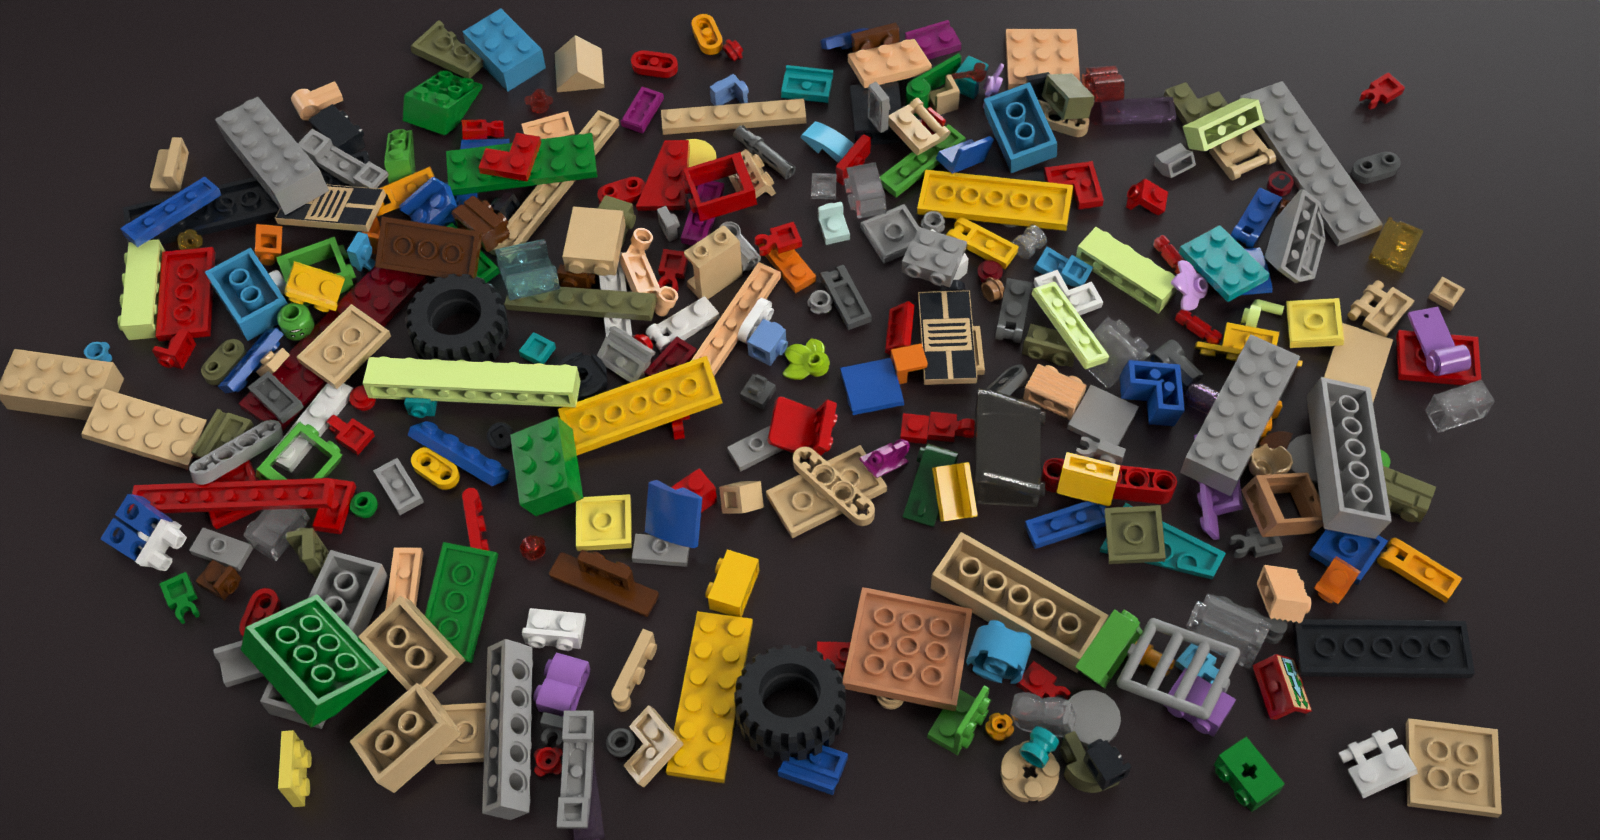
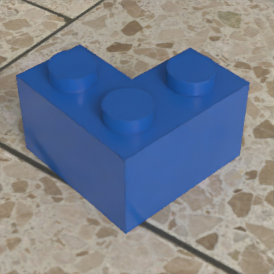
[1119,360,1185,426]

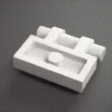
[1338,728,1418,798]

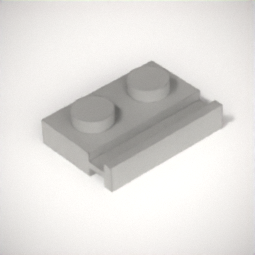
[597,326,656,383]

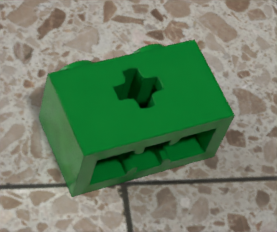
[1214,736,1285,812]

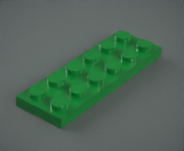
[446,133,598,196]

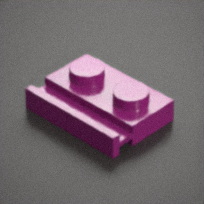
[905,20,961,60]

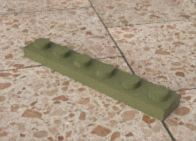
[504,283,657,321]

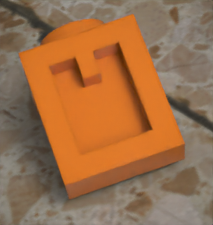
[1314,556,1361,604]

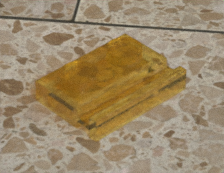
[1369,217,1424,273]

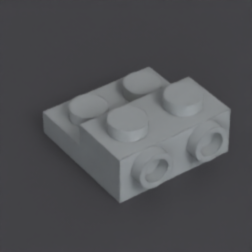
[902,227,967,287]

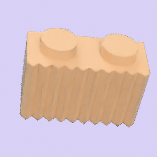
[1023,364,1086,420]
[1257,565,1311,623]

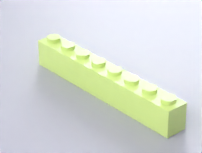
[363,356,581,407]

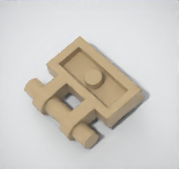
[1347,280,1415,337]

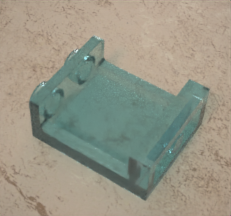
[495,239,560,300]

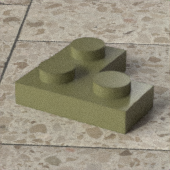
[1164,82,1228,125]

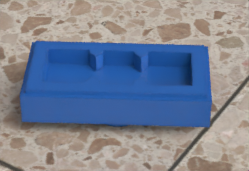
[820,28,868,50]

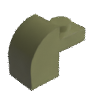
[1060,731,1120,793]

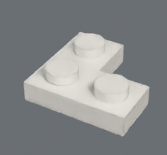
[1033,270,1103,315]

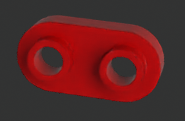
[631,50,678,78]
[598,177,645,204]
[239,588,281,636]

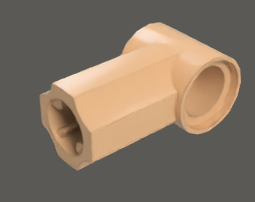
[291,82,343,121]

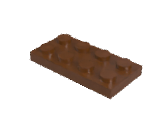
[375,217,483,279]

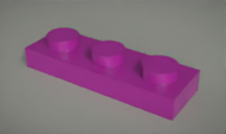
[681,181,725,245]

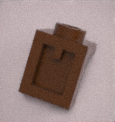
[195,560,241,601]

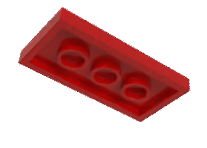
[156,247,216,341]

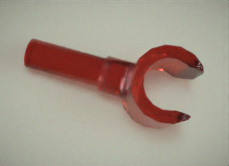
[952,63,987,82]

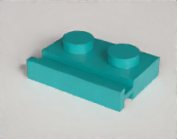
[781,65,833,103]

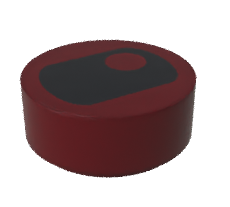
[1267,171,1294,196]

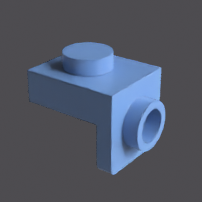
[710,74,749,106]

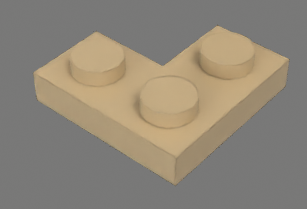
[623,705,684,787]

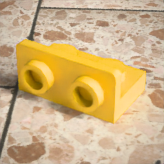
[284,261,345,312]

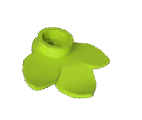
[783,338,830,380]

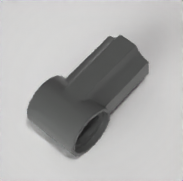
[1149,339,1203,391]

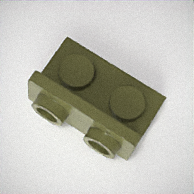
[1022,324,1075,367]
[286,528,329,580]

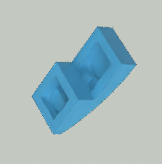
[1033,247,1093,287]

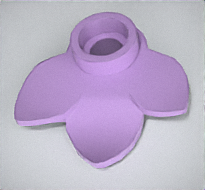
[983,63,1004,109]
[1171,261,1208,311]

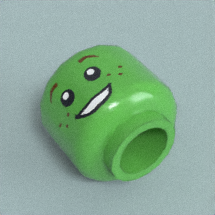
[277,303,314,341]

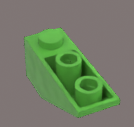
[384,129,416,184]

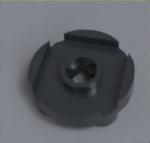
[558,352,608,402]

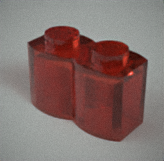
[1082,65,1125,102]

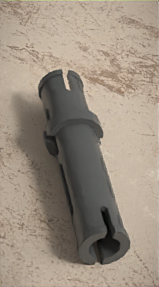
[733,125,796,180]

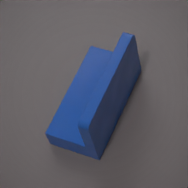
[936,136,994,174]

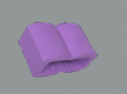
[534,652,591,717]

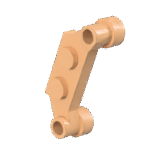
[619,228,678,316]

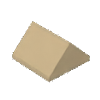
[555,35,604,92]

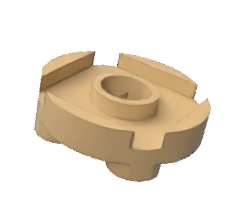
[1000,741,1060,802]

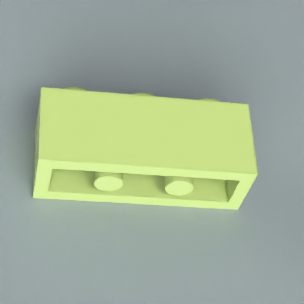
[1182,98,1265,151]

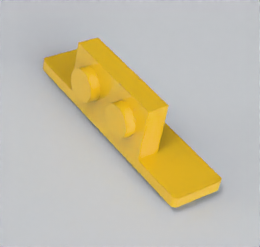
[1194,322,1303,368]

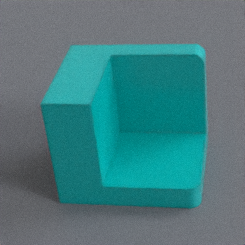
[954,55,989,99]

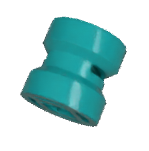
[1019,726,1059,768]

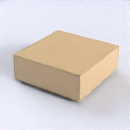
[1428,276,1465,311]

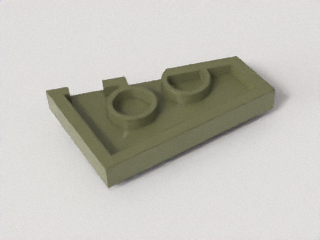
[411,20,483,78]

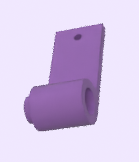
[1407,307,1471,376]

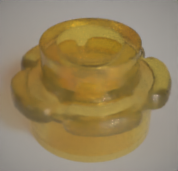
[177,229,203,250]

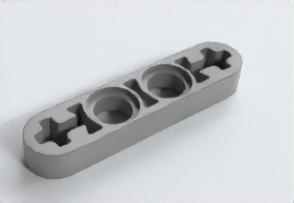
[189,420,283,485]

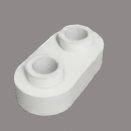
[737,298,774,344]

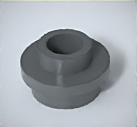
[606,728,635,757]

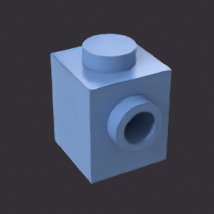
[747,319,788,366]

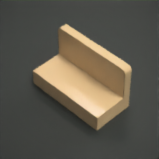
[150,137,189,191]

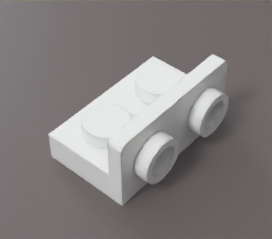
[522,608,586,651]

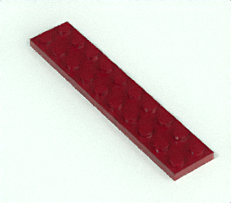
[238,266,433,431]

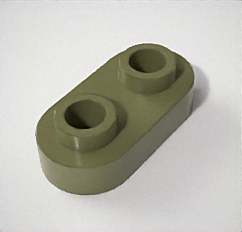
[201,339,247,385]

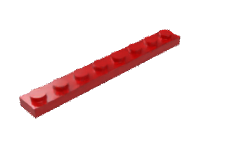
[129,478,335,513]

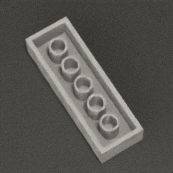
[215,97,329,215]
[1180,334,1300,496]
[1306,377,1391,539]
[260,550,389,729]

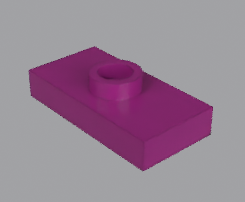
[621,87,664,134]

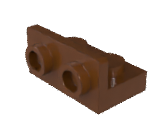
[851,22,900,53]

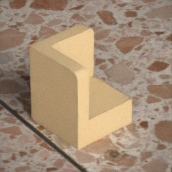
[929,74,960,115]
[719,481,764,514]

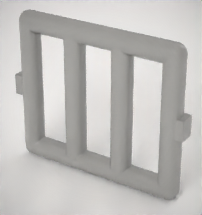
[1117,618,1240,720]

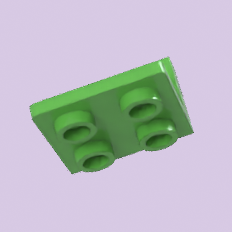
[927,685,991,755]

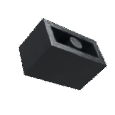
[309,104,366,155]

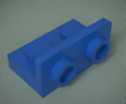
[399,177,457,225]

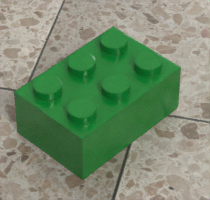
[510,416,583,516]

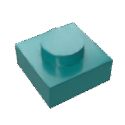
[519,332,556,364]

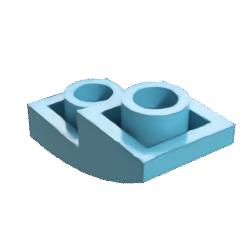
[800,121,854,163]

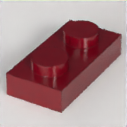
[644,336,697,377]

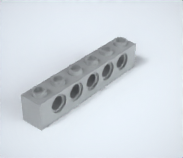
[482,639,533,820]

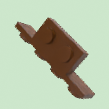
[549,550,659,617]

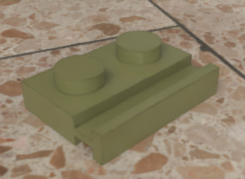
[191,409,254,460]

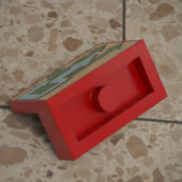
[1252,654,1312,720]

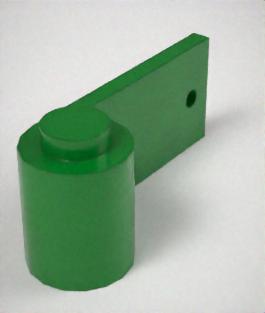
[905,53,962,116]

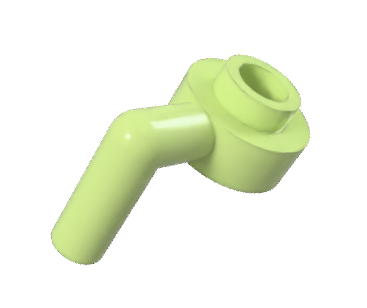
[1241,299,1284,328]

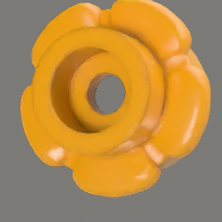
[985,713,1014,741]

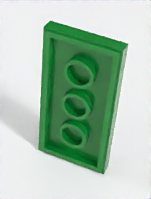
[425,542,499,663]

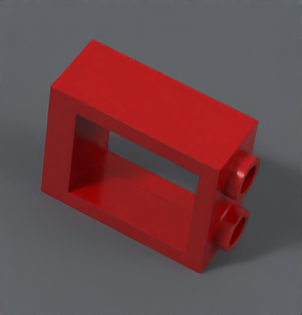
[681,152,757,222]

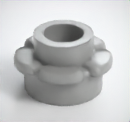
[921,211,945,233]
[807,290,833,314]

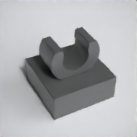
[740,374,776,410]
[540,712,564,749]

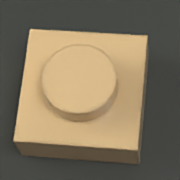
[256,348,290,376]

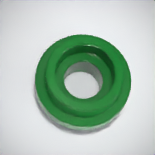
[350,492,378,518]

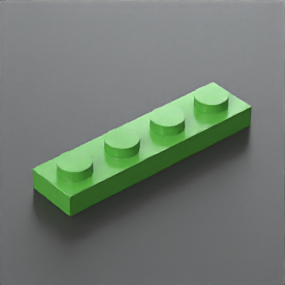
[879,124,966,198]

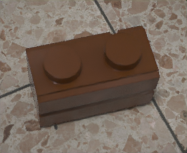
[452,196,510,252]

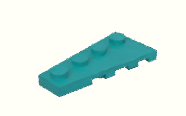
[1100,503,1226,579]

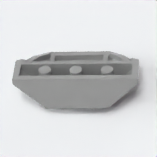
[1264,189,1325,283]

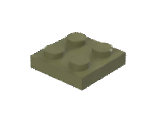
[1104,505,1166,564]

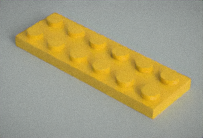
[917,170,1073,231]
[558,356,723,455]
[666,611,753,783]

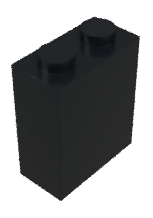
[850,82,903,145]

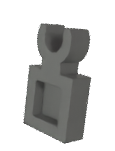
[1229,527,1283,558]

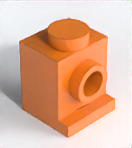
[254,224,282,265]

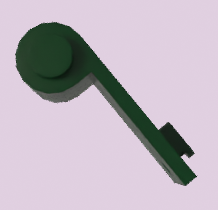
[903,443,959,528]

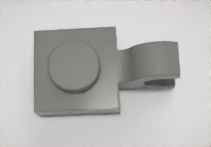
[1075,437,1126,465]

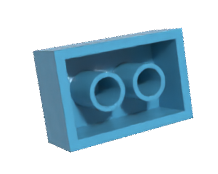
[462,8,546,92]
[984,82,1057,173]
[205,248,288,341]

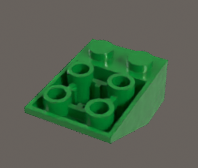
[403,71,482,135]

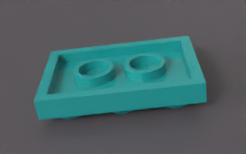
[1179,225,1269,302]

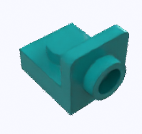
[404,398,437,418]

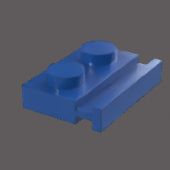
[778,745,848,795]

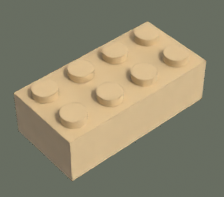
[0,349,124,420]

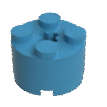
[966,620,1031,684]

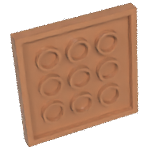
[843,587,973,711]

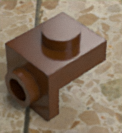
[557,264,598,289]

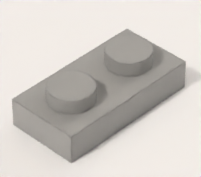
[373,458,424,515]

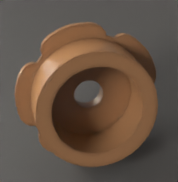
[981,277,1004,302]

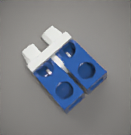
[100,494,187,571]

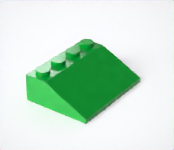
[241,594,388,728]

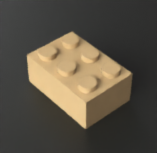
[358,596,465,693]
[350,683,461,793]

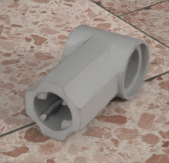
[719,222,761,271]

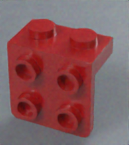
[767,397,838,459]

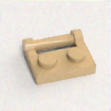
[888,98,951,156]
[1209,129,1276,180]

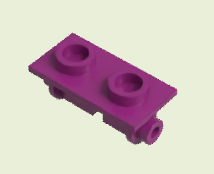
[859,439,910,479]

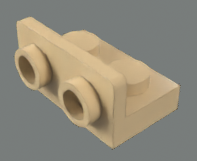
[728,149,776,198]

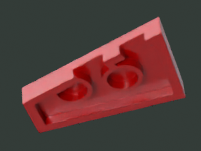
[636,140,690,211]

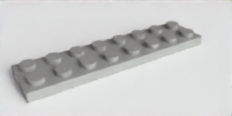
[1240,81,1383,246]

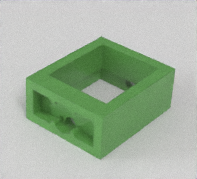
[276,237,356,306]
[256,422,342,480]
[1075,609,1143,689]

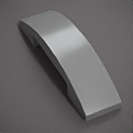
[298,129,389,188]
[557,711,594,828]

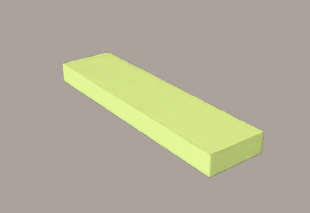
[1032,282,1109,369]

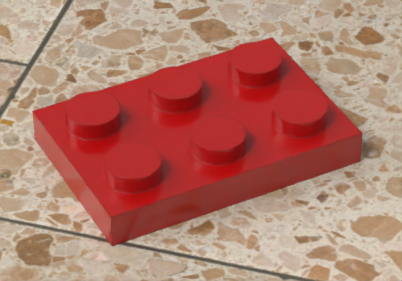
[1396,330,1482,387]

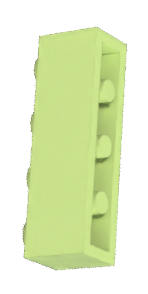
[1076,227,1177,314]
[118,240,165,340]

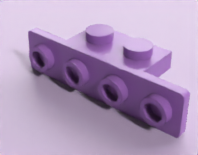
[1194,434,1243,540]

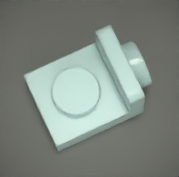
[818,202,850,245]

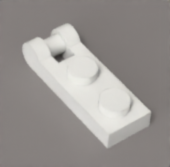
[646,296,720,352]

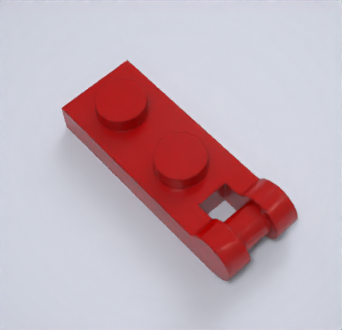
[462,488,490,551]

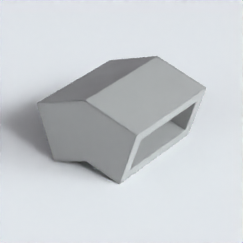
[1154,143,1196,178]

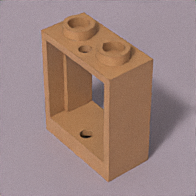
[1242,472,1323,537]

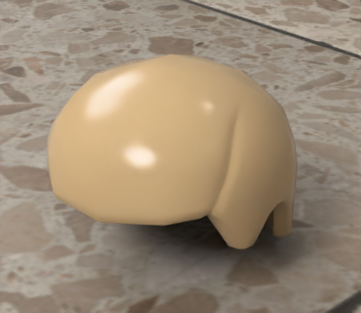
[1248,444,1293,477]

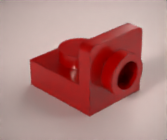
[152,328,196,369]

